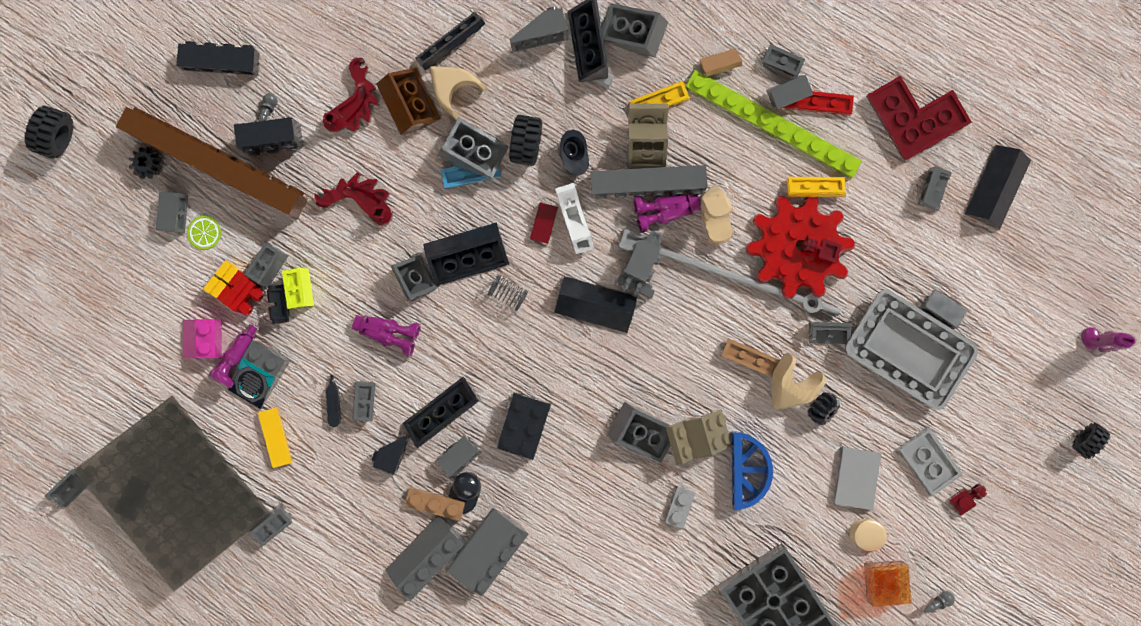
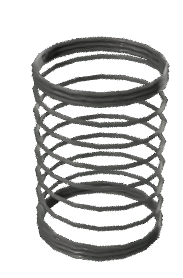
[487,275,528,311]

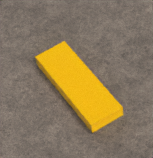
[629,81,690,107]
[786,177,846,197]
[258,407,293,468]

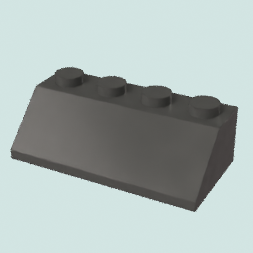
[446,507,529,596]
[386,516,466,601]

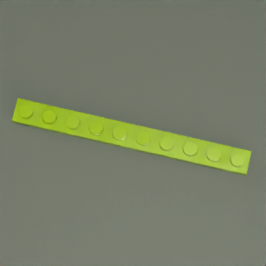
[686,70,862,179]

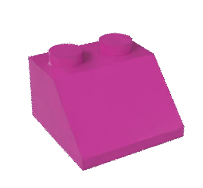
[183,319,222,358]

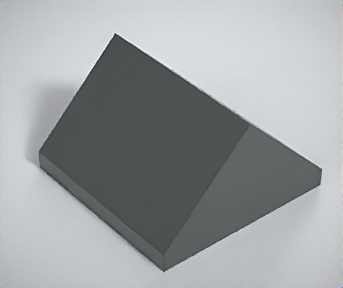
[391,254,437,302]

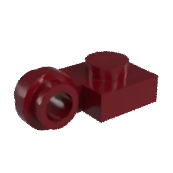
[802,238,842,264]
[948,484,987,516]

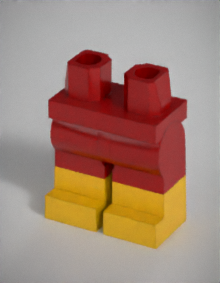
[203,260,265,316]

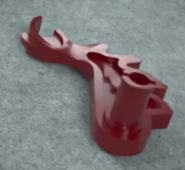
[323,57,379,133]
[314,173,393,226]

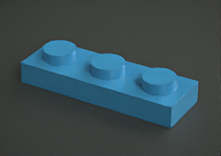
[441,166,501,189]

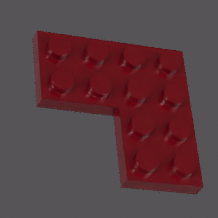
[866,75,972,161]

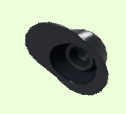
[557,130,589,176]

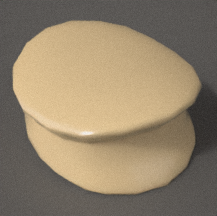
[850,519,887,551]

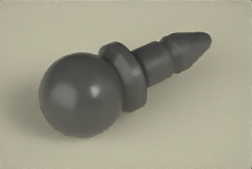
[259,93,278,121]
[924,591,955,613]

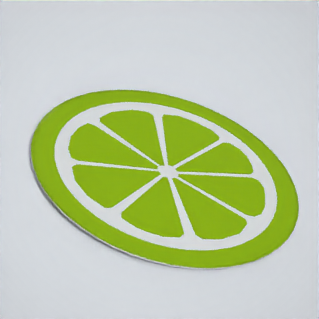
[187,216,221,250]

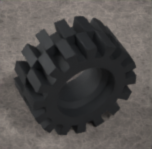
[1072,422,1110,459]

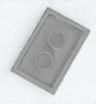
[897,427,963,497]
[833,447,882,510]

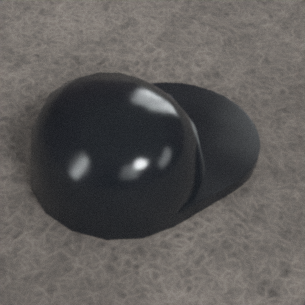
[448,472,482,514]

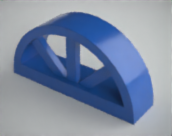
[732,431,773,510]

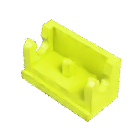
[282,268,314,309]

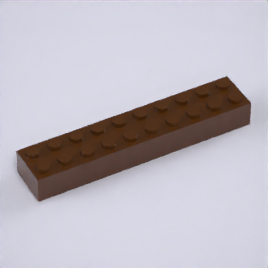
[116,106,308,219]

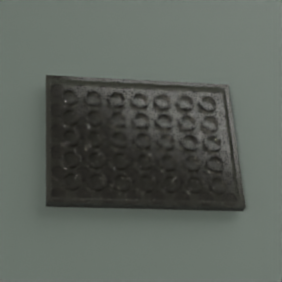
[74,395,270,592]

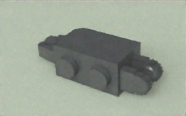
[622,230,662,297]

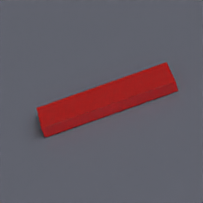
[775,91,854,116]

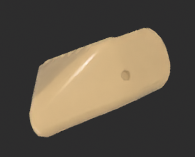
[430,66,487,121]
[701,186,734,244]
[771,353,826,410]

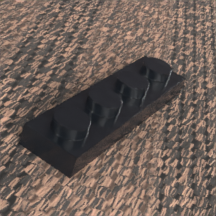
[415,12,485,71]

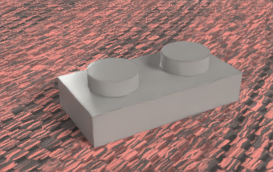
[665,486,696,529]

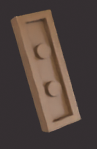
[720,338,780,378]
[405,487,466,521]

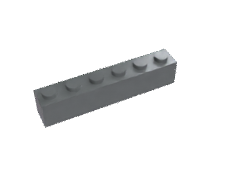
[591,165,708,200]

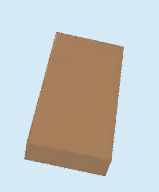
[700,48,742,77]

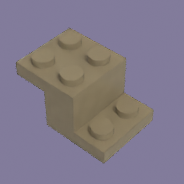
[628,104,668,168]
[666,409,732,465]

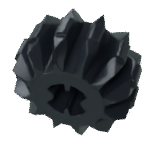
[128,147,163,179]
[808,392,840,425]

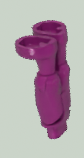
[634,195,701,233]
[352,315,421,358]
[209,324,258,388]
[1081,327,1136,353]

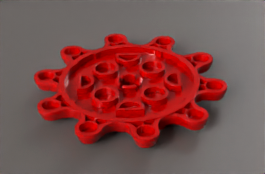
[745,196,855,299]

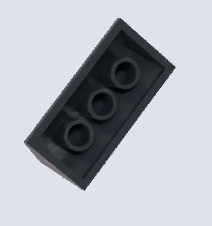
[567,0,608,82]
[964,145,1031,230]
[554,276,638,333]
[403,376,481,449]

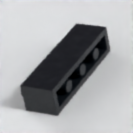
[176,41,260,76]

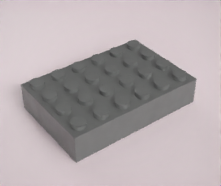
[717,544,837,626]

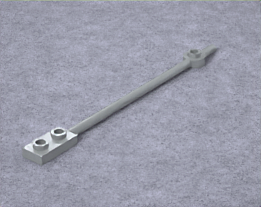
[619,229,841,316]

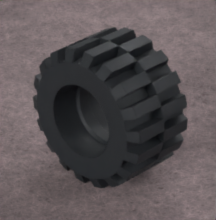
[25,105,73,159]
[509,114,542,166]

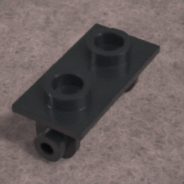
[266,284,290,324]

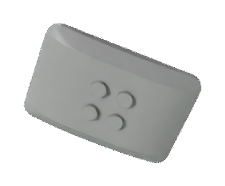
[845,290,978,410]

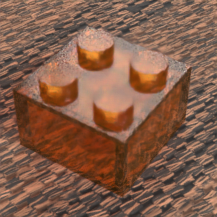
[864,560,912,607]

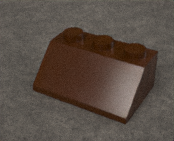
[376,68,441,135]

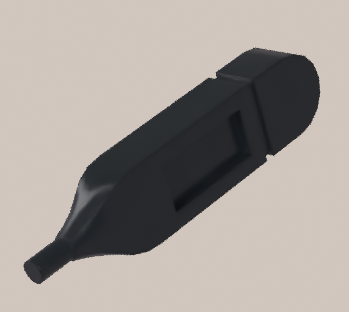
[326,375,341,427]

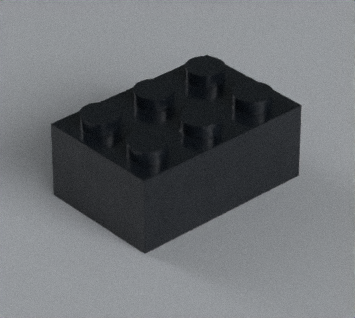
[233,117,303,156]
[496,392,551,460]

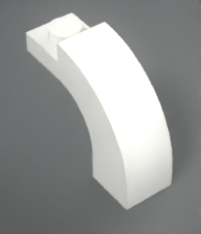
[555,183,594,254]

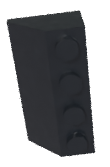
[423,222,509,286]

